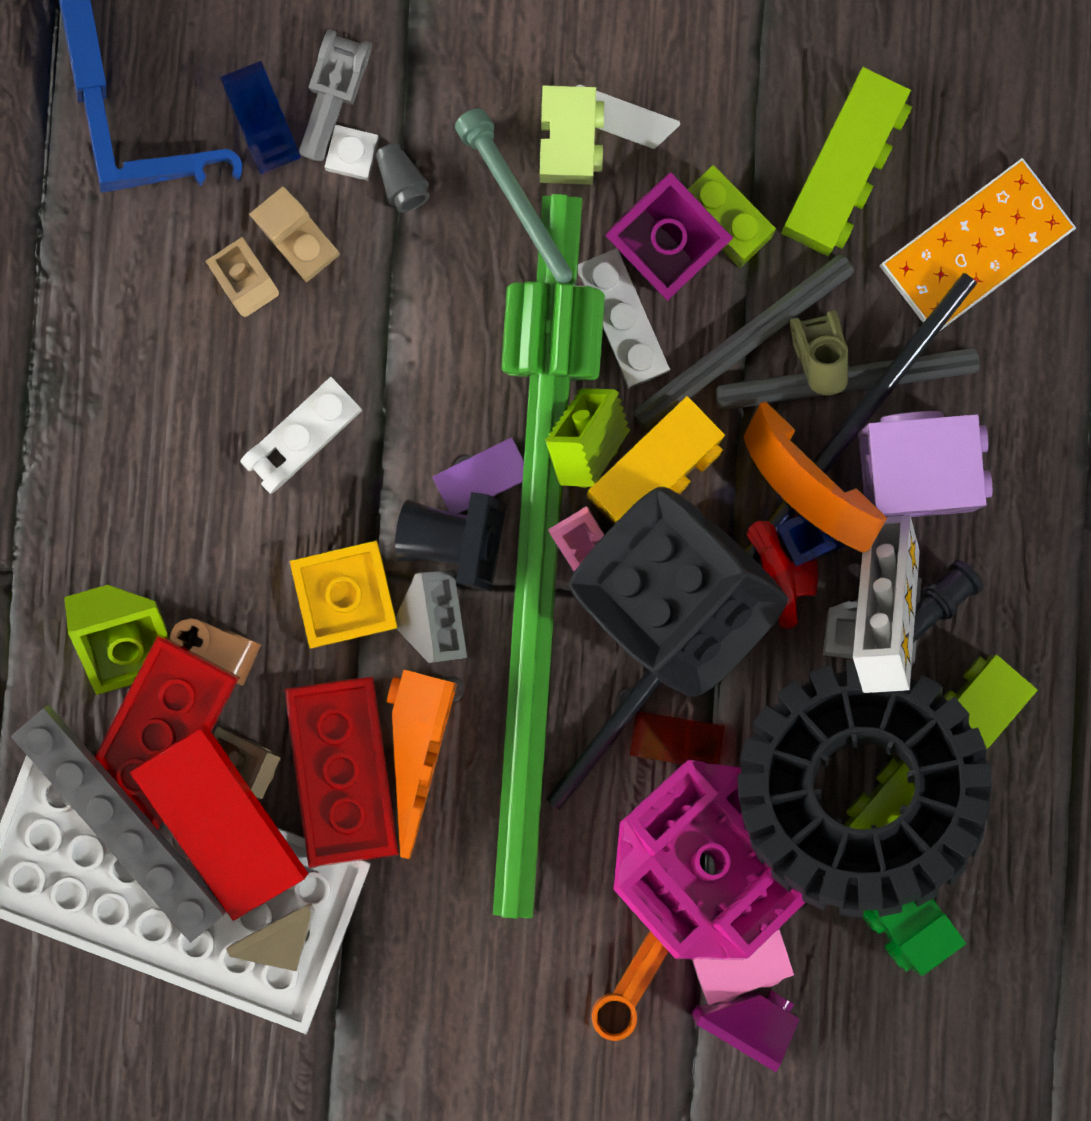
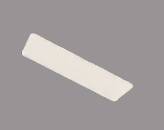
[576,85,680,149]

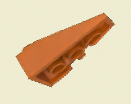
[387,670,457,859]

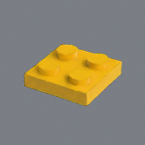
[289,541,398,649]

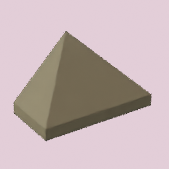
[226,902,315,971]

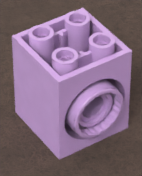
[858,411,992,517]

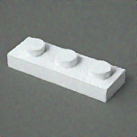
[578,248,670,389]

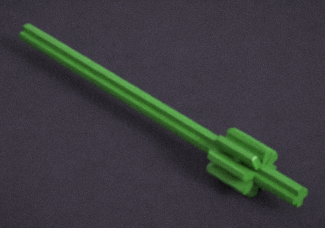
[493,194,605,919]

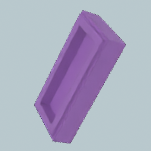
[432,437,524,514]

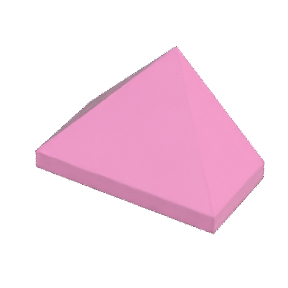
[548,506,605,572]

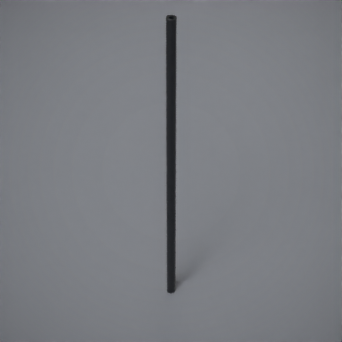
[546,273,977,810]

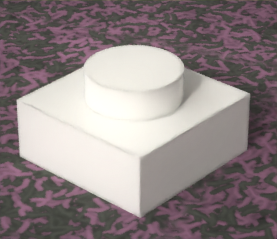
[325,125,379,181]

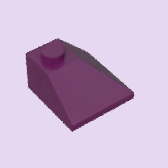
[691,990,800,1072]

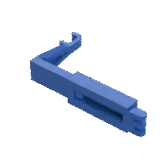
[59,0,242,193]

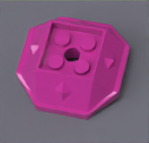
[614,760,806,960]

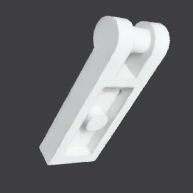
[240,377,362,494]

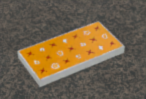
[880,158,1076,332]

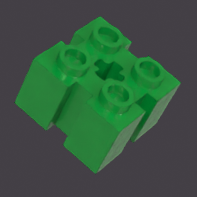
[863,898,967,976]

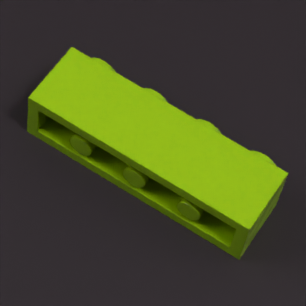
[781,67,912,256]

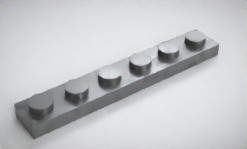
[10,704,226,943]

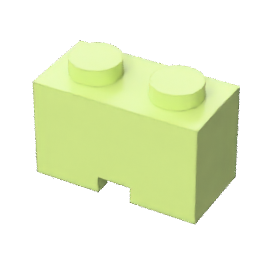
[540,86,604,185]

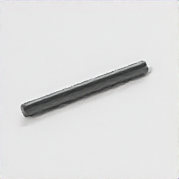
[634,254,854,429]
[716,348,980,410]

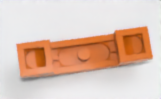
[743,401,887,553]

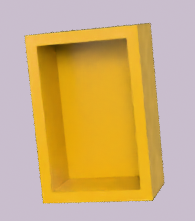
[587,396,725,525]

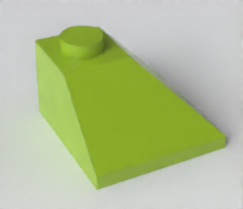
[64,585,170,695]

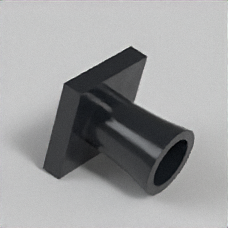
[395,492,507,592]

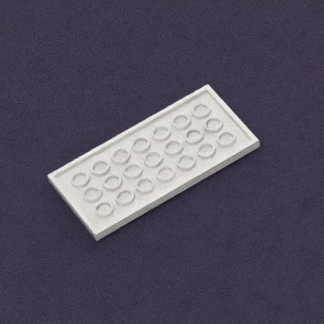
[0,755,371,1034]

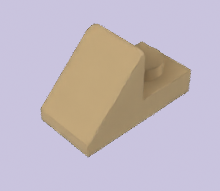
[249,186,340,283]
[206,237,279,317]

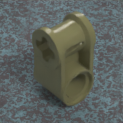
[790,310,848,396]

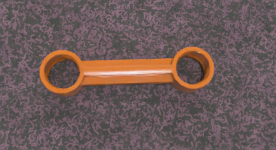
[591,931,669,1041]

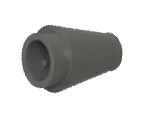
[375,143,430,213]

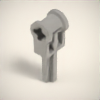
[299,29,372,161]

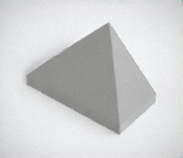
[396,570,467,663]

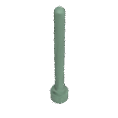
[455,108,572,283]

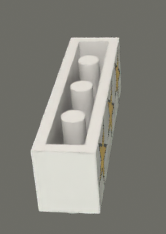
[853,515,920,693]

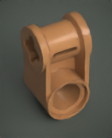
[170,618,261,686]

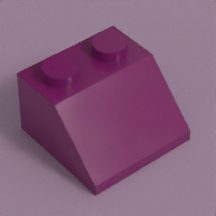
[605,172,733,301]

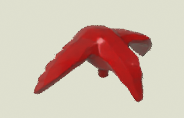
[747,520,819,630]

